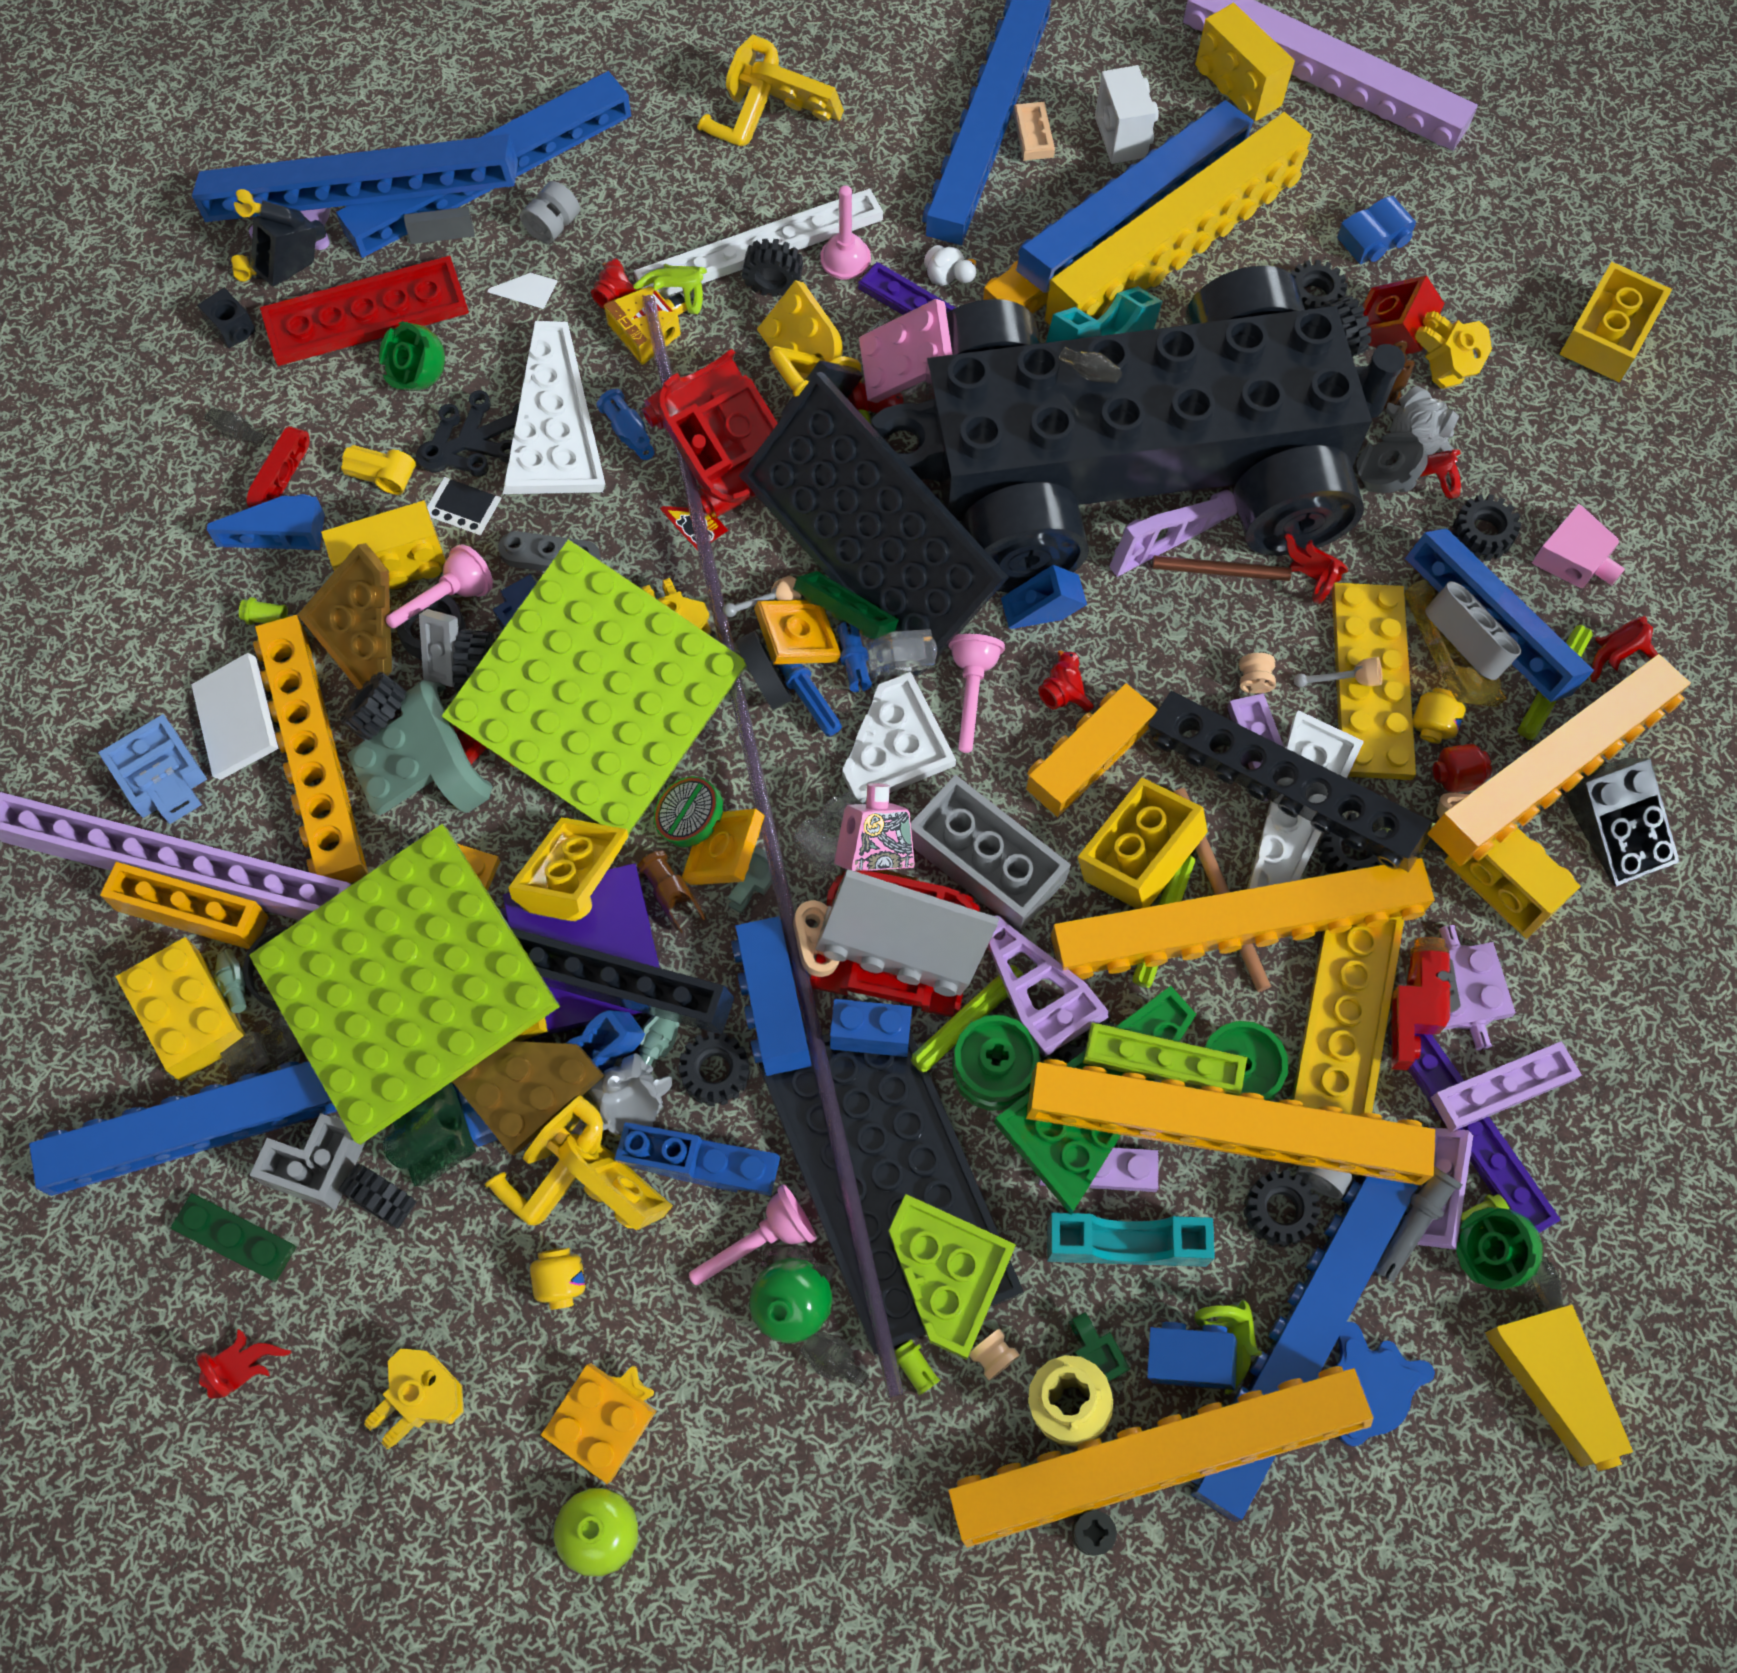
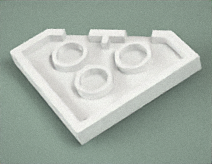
[842,672,956,804]

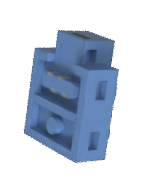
[98,714,207,824]

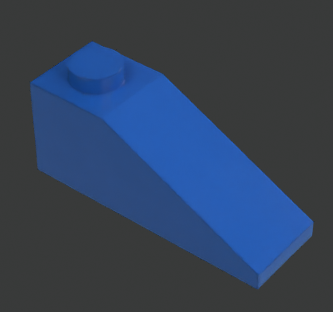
[207,494,325,550]

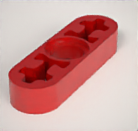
[247,426,310,508]

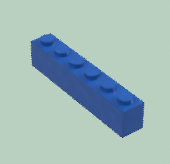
[1405,528,1594,702]

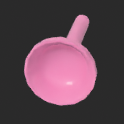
[820,185,871,279]
[385,544,493,628]
[949,634,1005,753]
[689,1184,817,1286]

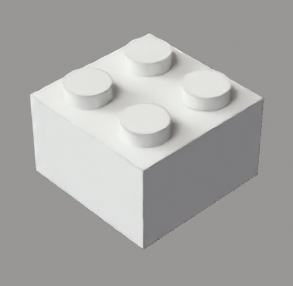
[1095,65,1158,164]

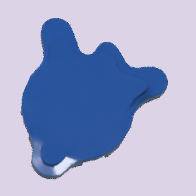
[1335,1322,1435,1447]

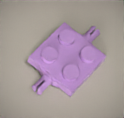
[1439,925,1516,1051]

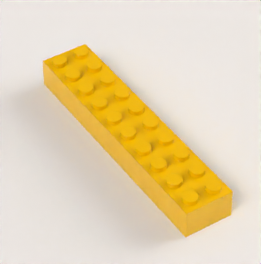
[1045,112,1312,325]

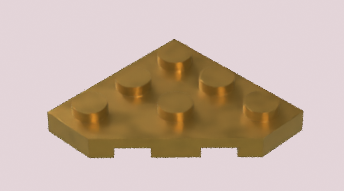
[298,543,392,690]
[452,1041,605,1156]

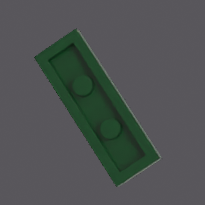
[793,571,899,639]
[170,1193,297,1283]

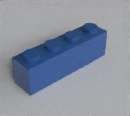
[731,916,812,1076]

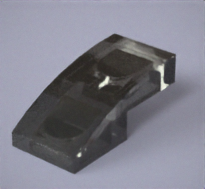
[220,1015,303,1082]

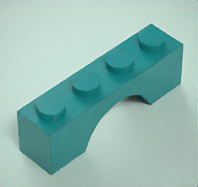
[1046,286,1163,343]
[1047,1213,1215,1267]

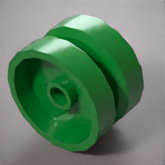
[952,1015,1040,1111]
[1203,1021,1288,1101]

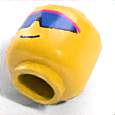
[1412,688,1466,744]
[530,1247,585,1310]

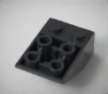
[1566,758,1680,886]

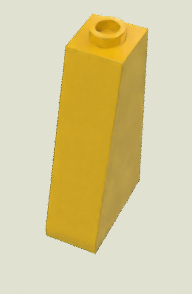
[1485,1305,1633,1472]

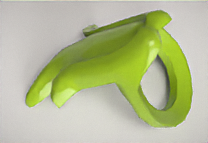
[633,263,707,314]
[1194,1300,1262,1395]

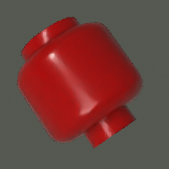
[1433,744,1492,793]

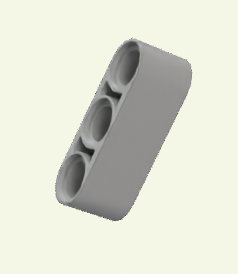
[1425,582,1521,680]

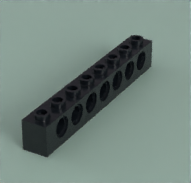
[1148,690,1432,872]

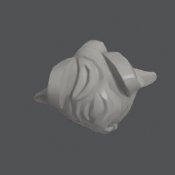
[1386,386,1460,455]
[584,1053,672,1136]

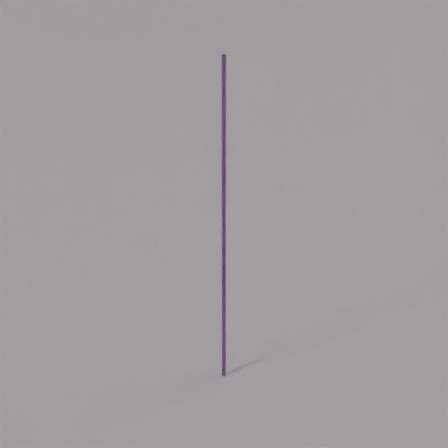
[642,295,904,1398]

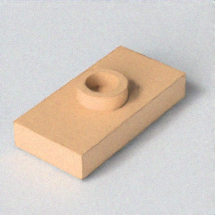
[1013,102,1055,161]

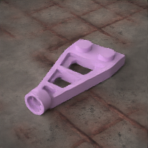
[1109,490,1238,577]
[987,916,1108,1057]

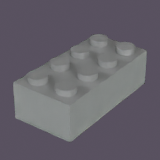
[911,774,1071,933]

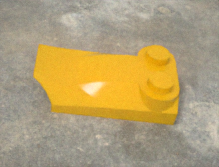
[509,817,628,921]

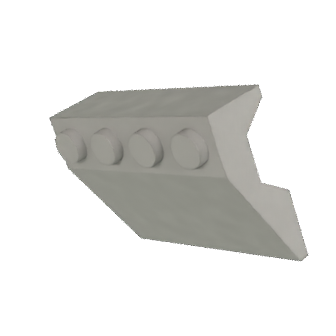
[815,869,999,996]

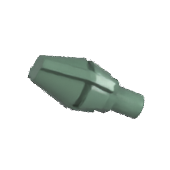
[214,949,246,1013]
[638,1016,679,1065]

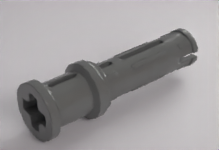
[1374,1166,1463,1283]

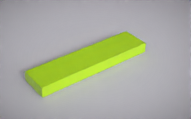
[1083,1022,1247,1096]

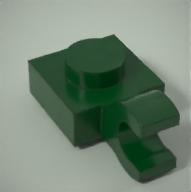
[1068,1312,1130,1382]

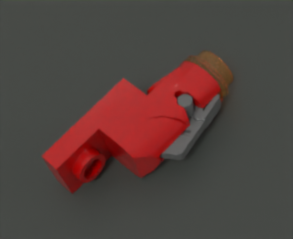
[1391,937,1461,1070]

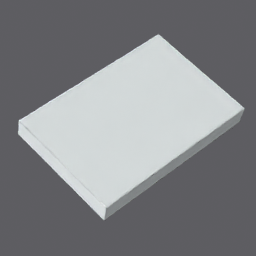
[191,653,278,780]

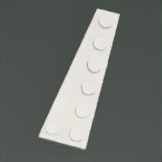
[1247,710,1364,889]

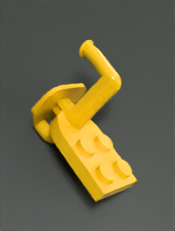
[697,35,844,146]
[757,280,861,397]
[485,1095,673,1231]

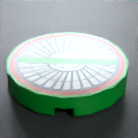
[654,776,723,848]

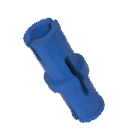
[837,622,872,692]

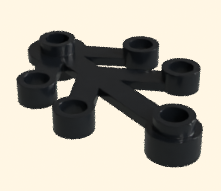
[416,390,519,477]

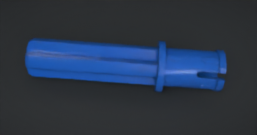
[776,664,842,737]

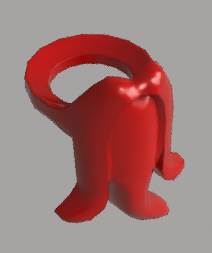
[1420,449,1461,499]
[1285,534,1348,604]
[1591,616,1658,683]
[196,1329,292,1399]

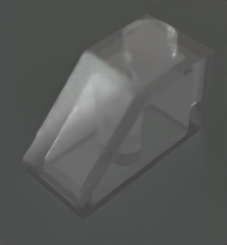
[865,629,937,679]

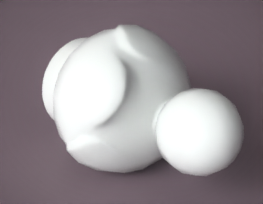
[924,245,977,287]

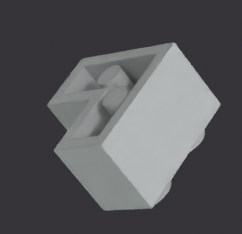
[250,1113,366,1210]

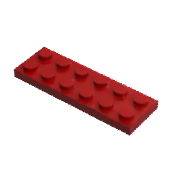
[260,256,469,366]

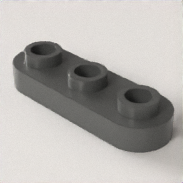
[498,531,601,571]

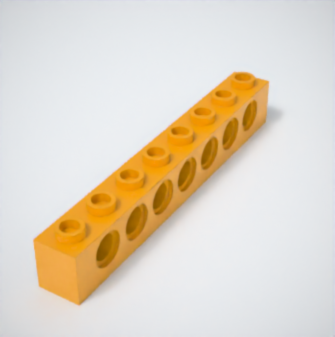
[253,615,368,883]

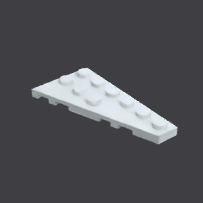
[502,321,605,494]

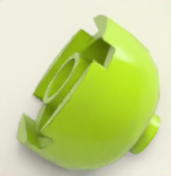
[553,1488,638,1577]

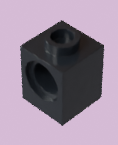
[197,287,256,349]

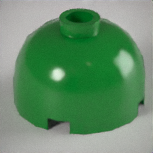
[379,321,445,391]
[1456,1207,1543,1290]
[749,1258,833,1344]

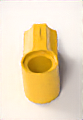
[341,445,416,495]

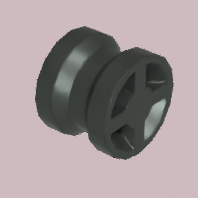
[1071,1510,1117,1556]

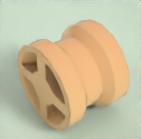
[1239,653,1276,694]
[969,1329,1020,1381]

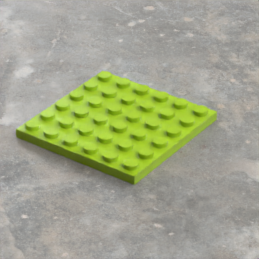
[442,539,747,836]
[249,824,560,1145]

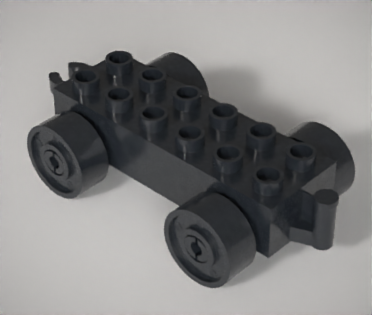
[871,266,1406,592]

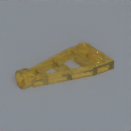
[1404,580,1507,707]

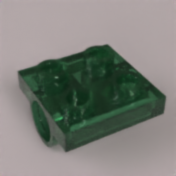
[383,1082,476,1187]

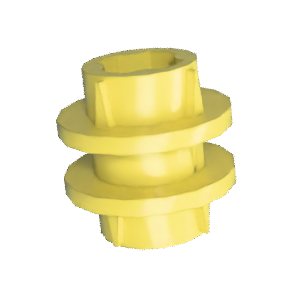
[1028,1355,1113,1447]

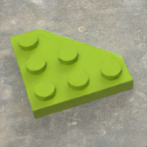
[889,1194,1016,1360]

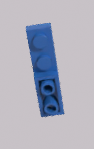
[614,1122,780,1196]

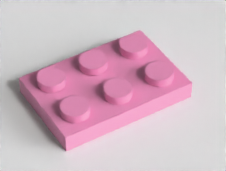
[859,299,952,403]

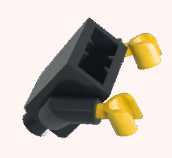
[231,189,326,287]

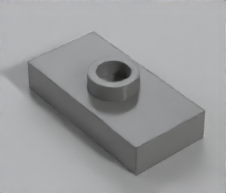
[419,609,458,687]

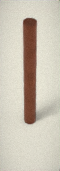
[1152,555,1292,581]

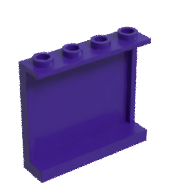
[499,864,660,1043]

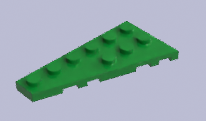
[994,986,1196,1215]

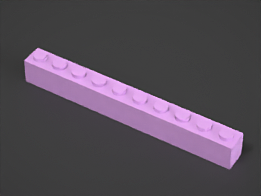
[1183,0,1478,151]
[0,792,351,920]

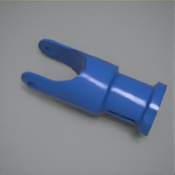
[596,389,654,460]

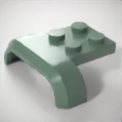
[347,679,493,815]

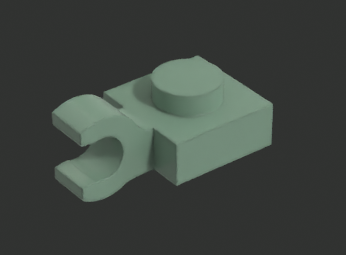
[728,845,783,914]

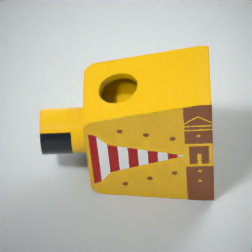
[604,286,687,365]

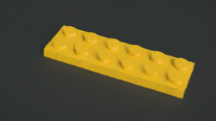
[1332,583,1416,780]
[1292,916,1404,1116]

